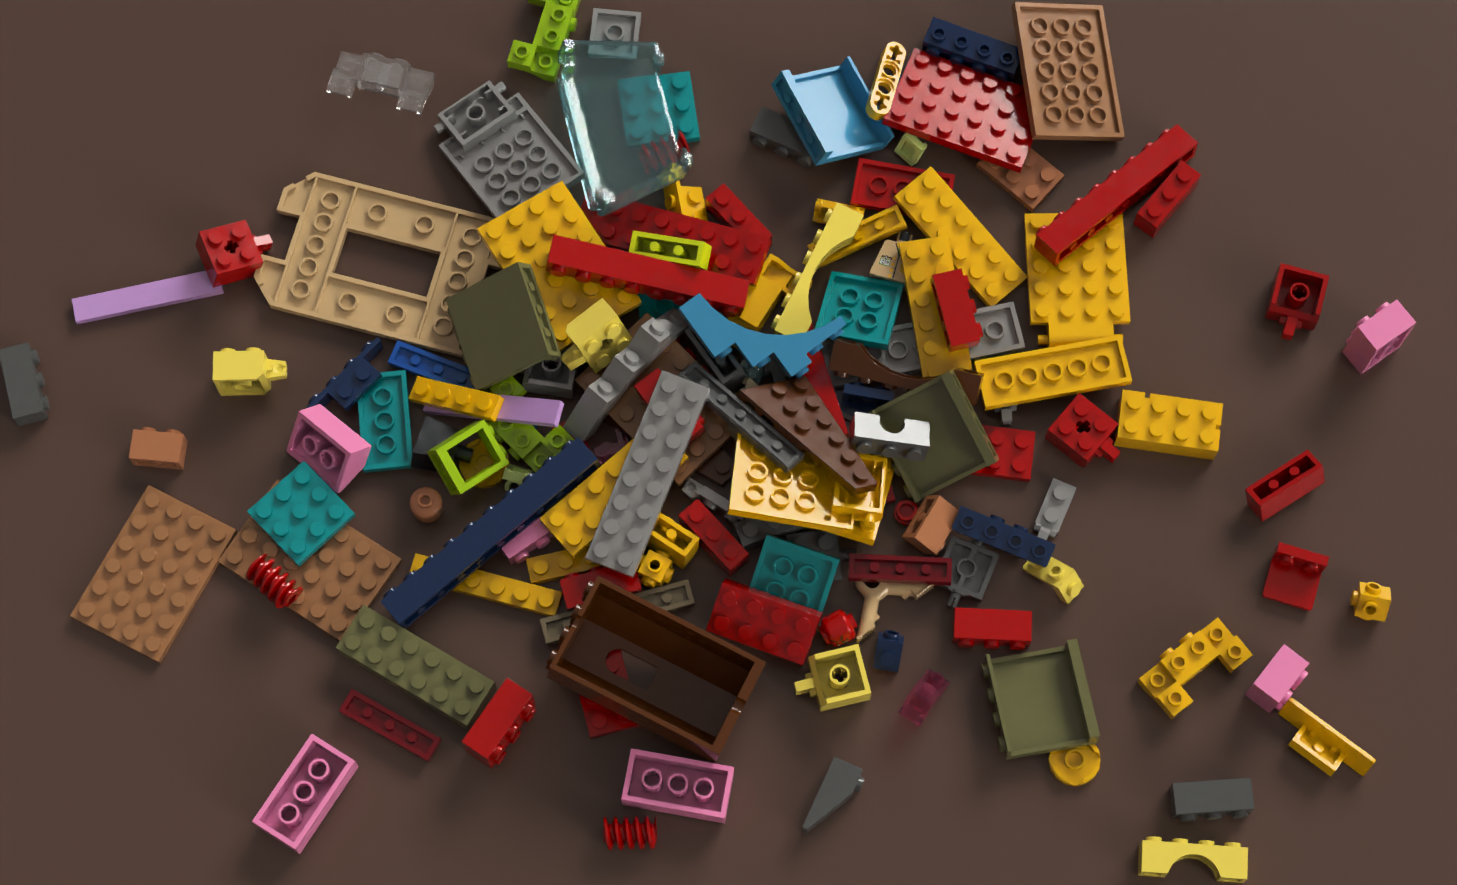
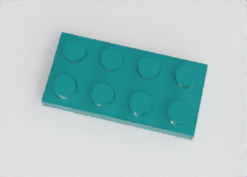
[358,370,413,473]

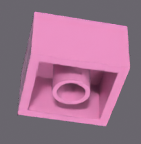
[1245,644,1309,714]

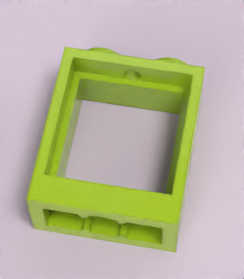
[427,419,509,495]

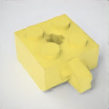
[560,298,633,373]
[212,347,287,396]
[794,644,871,712]

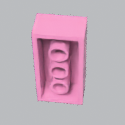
[252,734,359,854]
[621,748,734,824]

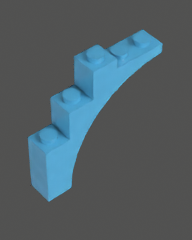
[677,293,846,379]

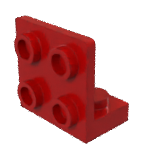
[1262,542,1329,611]

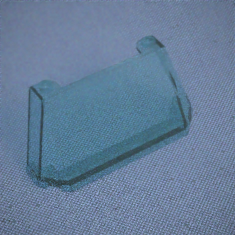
[557,39,693,216]

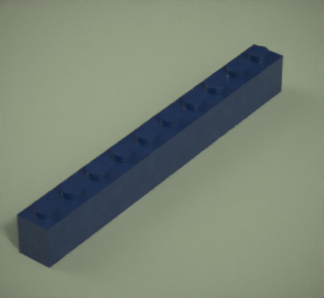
[380,437,601,629]

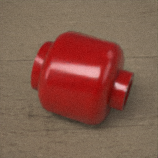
[818,609,858,648]

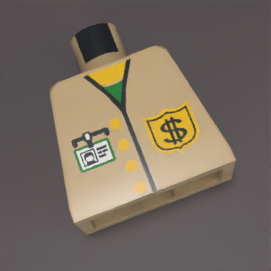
[869,231,913,292]

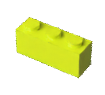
[629,230,712,270]

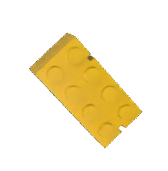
[1114,389,1223,460]

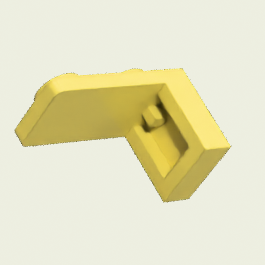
[1023,557,1084,604]

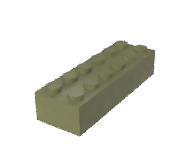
[336,605,497,731]

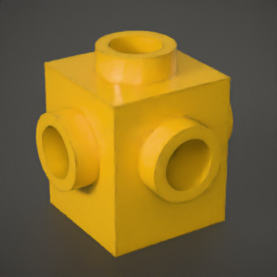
[637,549,675,588]
[1350,581,1391,622]

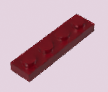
[848,553,952,586]
[338,689,442,762]

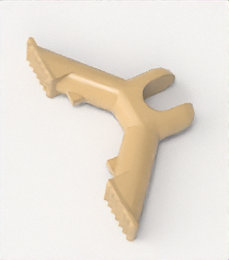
[855,581,934,643]

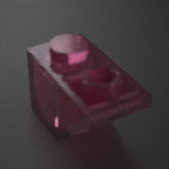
[898,669,950,727]

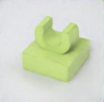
[894,133,927,167]
[502,464,534,491]

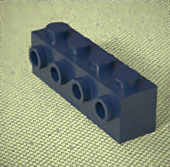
[922,17,1020,82]

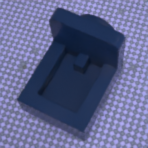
[873,630,904,673]

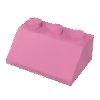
[286,404,372,493]

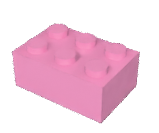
[1342,300,1416,374]

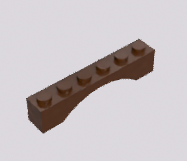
[828,338,984,406]

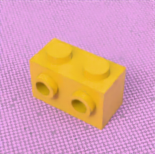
[647,512,700,570]

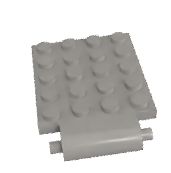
[433,80,586,218]

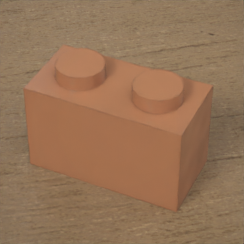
[129,427,188,470]
[902,495,959,555]

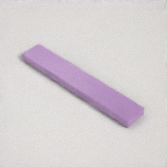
[72,271,224,325]
[423,394,564,427]

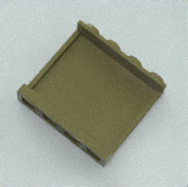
[446,262,562,393]
[869,369,999,503]
[981,639,1100,760]

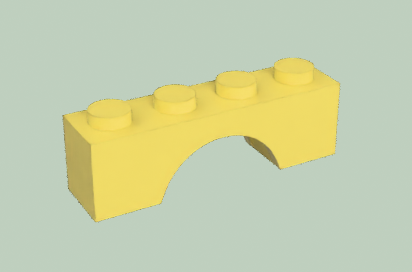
[1138,836,1248,883]

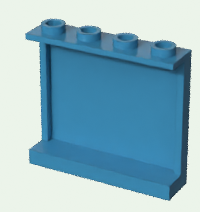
[771,56,894,166]

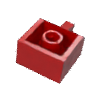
[195,220,273,288]
[1265,263,1329,341]
[1045,393,1120,468]

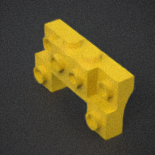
[728,253,813,348]
[1137,618,1253,720]

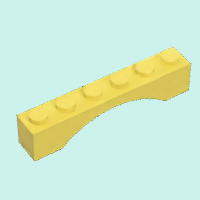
[771,202,864,335]

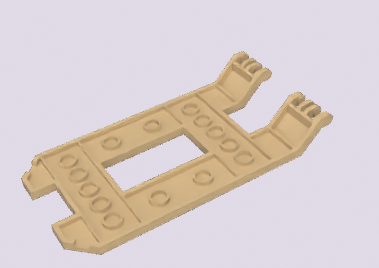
[254,172,502,358]

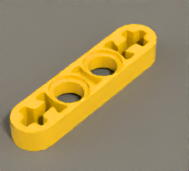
[865,42,906,121]

